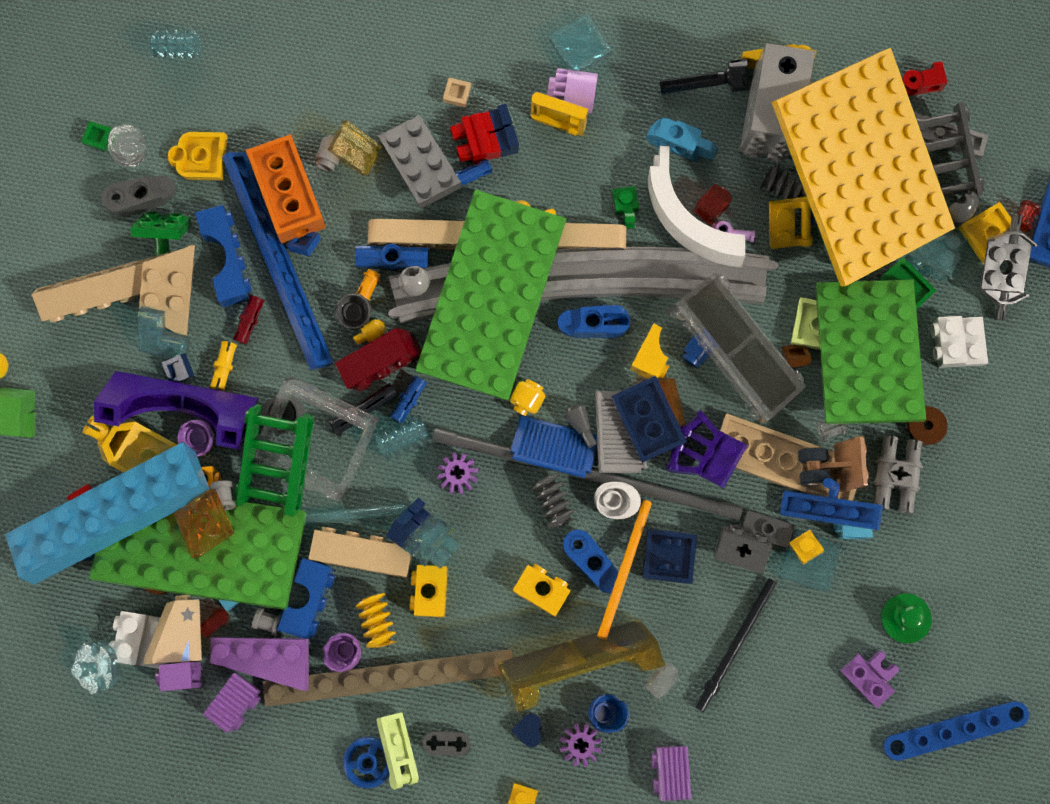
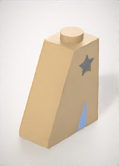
[144,595,202,665]

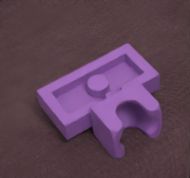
[840,650,899,708]

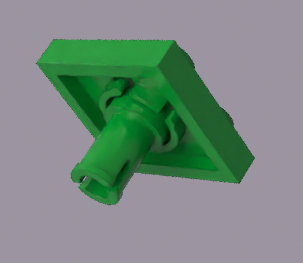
[130,211,191,256]

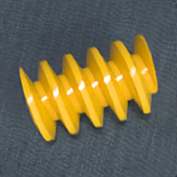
[356,593,398,648]

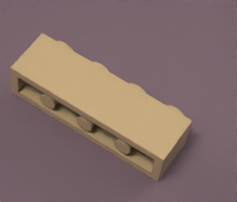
[309,527,414,578]

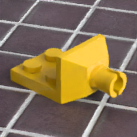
[83,416,177,472]

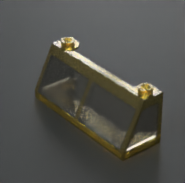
[497,619,665,712]

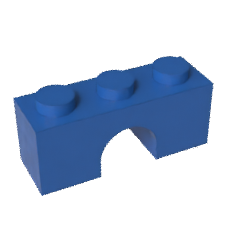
[277,558,336,639]

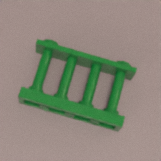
[234,404,315,516]

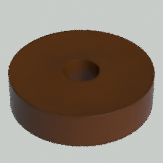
[907,406,948,446]

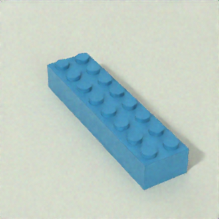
[5,442,211,585]

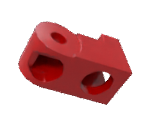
[902,61,948,96]

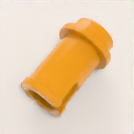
[356,269,381,301]

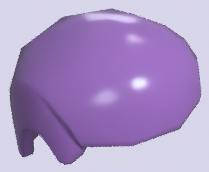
[177,420,215,457]
[323,633,361,672]

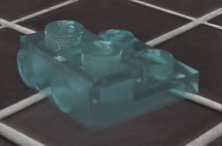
[904,231,968,281]

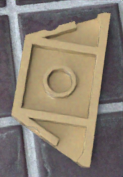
[139,245,195,338]

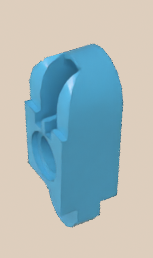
[646,118,718,162]

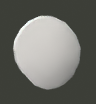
[594,482,641,519]

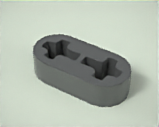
[423,731,471,756]

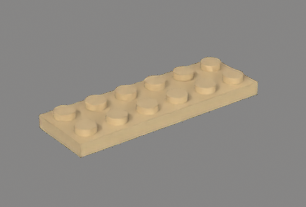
[719,413,856,501]

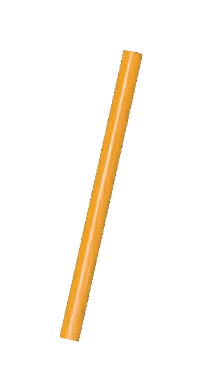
[597,500,652,640]

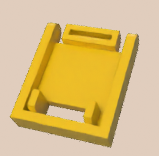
[531,92,588,136]

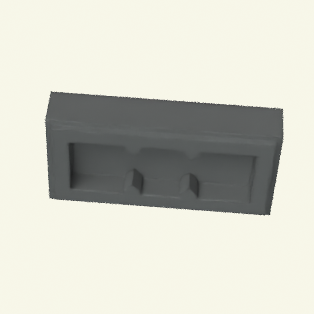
[742,510,795,549]

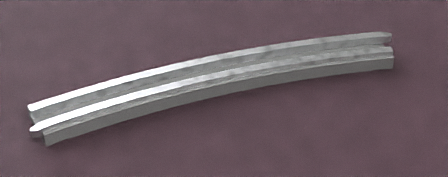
[388,247,779,325]

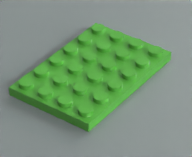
[815,280,926,424]

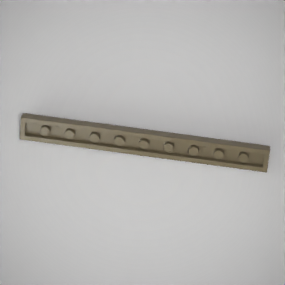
[263,649,515,707]

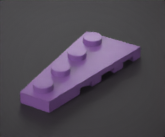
[211,637,309,691]

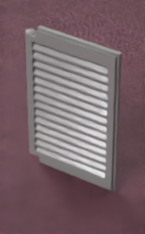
[595,391,647,473]

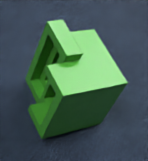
[0,387,36,438]

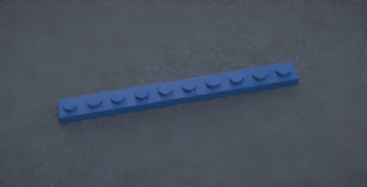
[222,152,334,370]

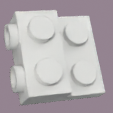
[930,316,988,368]
[108,611,166,669]

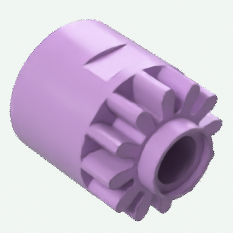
[547,68,598,114]

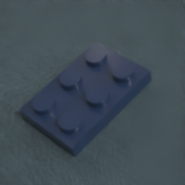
[611,375,687,463]

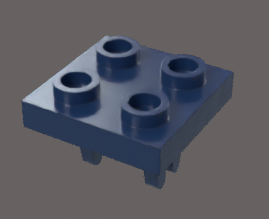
[642,529,697,584]

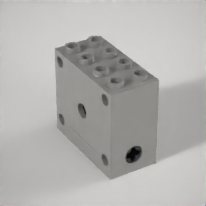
[739,43,815,162]

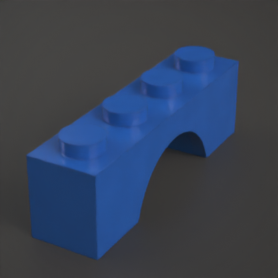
[195,205,252,307]

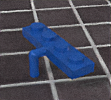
[780,478,883,531]

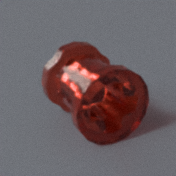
[1017,200,1041,232]

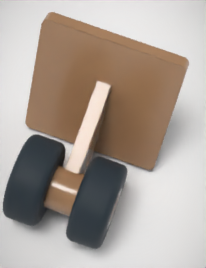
[798,436,869,492]

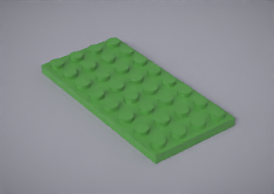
[415,189,567,401]
[89,496,307,610]

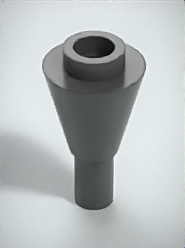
[564,404,597,448]

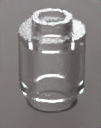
[644,662,680,700]

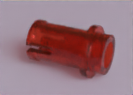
[200,607,231,638]

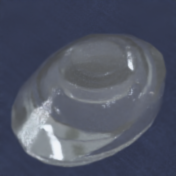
[108,124,147,166]

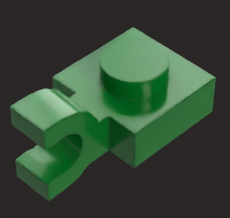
[612,186,639,229]

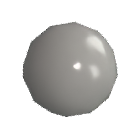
[399,266,430,297]

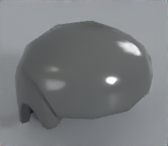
[948,190,979,223]
[335,293,372,329]

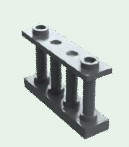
[914,102,984,197]

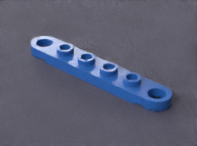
[883,701,1029,761]

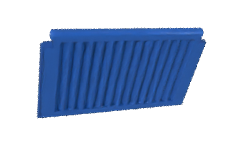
[510,415,597,478]

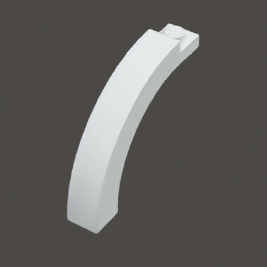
[648,146,745,267]

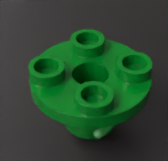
[880,593,932,644]

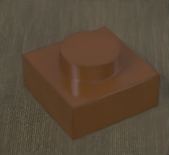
[781,345,812,368]

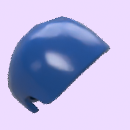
[588,694,629,733]

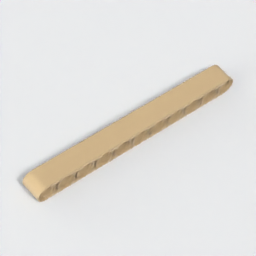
[367,219,626,250]

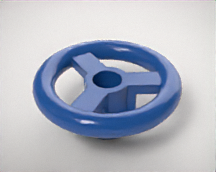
[343,737,390,788]

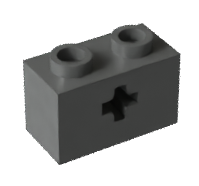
[714,524,772,574]

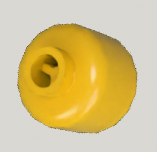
[510,379,545,417]

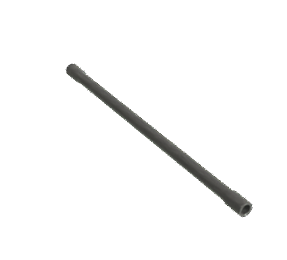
[432,427,743,521]

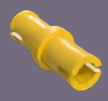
[209,341,237,391]

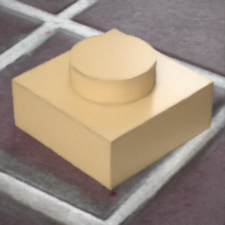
[443,78,472,108]

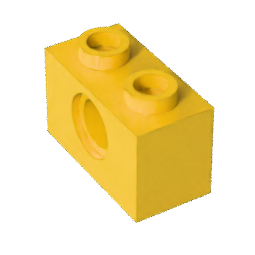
[512,564,571,617]
[410,565,448,618]

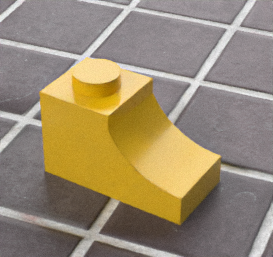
[630,324,669,379]

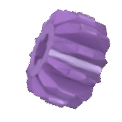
[437,453,478,495]
[559,723,602,767]

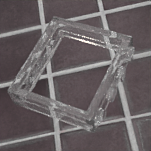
[254,376,379,502]

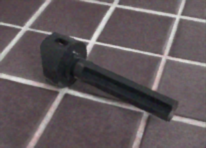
[659,58,750,94]

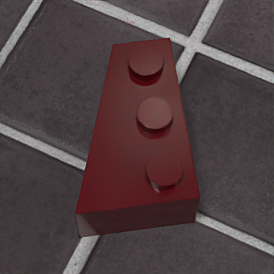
[335,328,422,391]

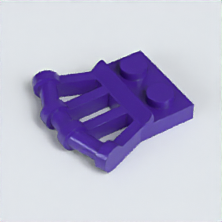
[666,410,747,489]

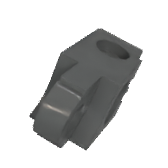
[101,175,177,217]

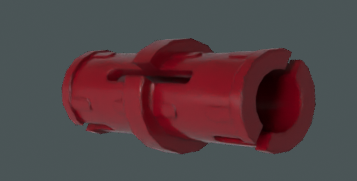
[232,295,265,345]

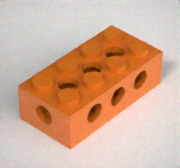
[246,134,326,244]

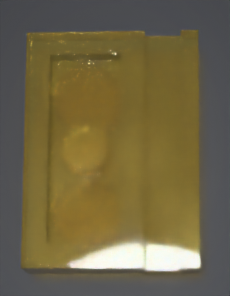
[328,120,382,176]

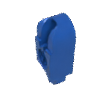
[557,305,630,338]
[563,530,618,594]

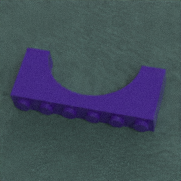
[94,371,258,450]

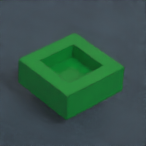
[81,121,114,152]

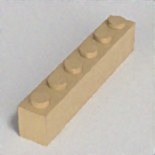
[32,250,176,323]

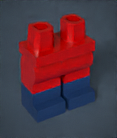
[450,103,519,164]

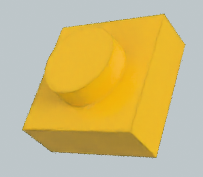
[789,530,824,565]
[508,783,538,804]

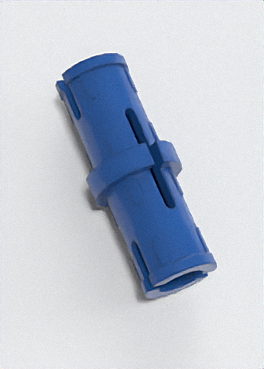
[389,375,428,424]

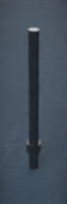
[695,578,777,713]

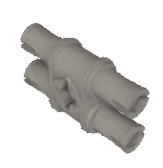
[873,435,923,514]

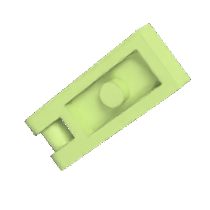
[376,712,419,790]

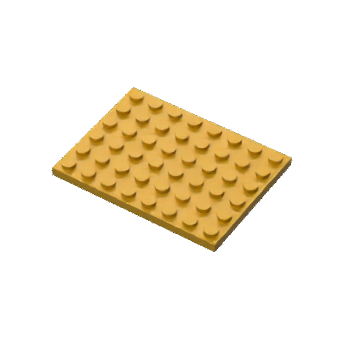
[771,48,955,286]

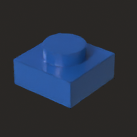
[287,232,321,256]

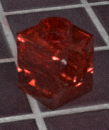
[693,184,733,226]

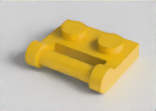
[769,197,813,249]

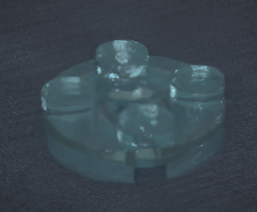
[71,641,119,694]

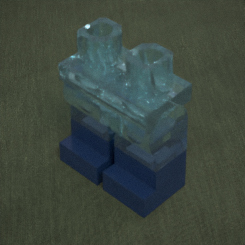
[386,497,462,569]

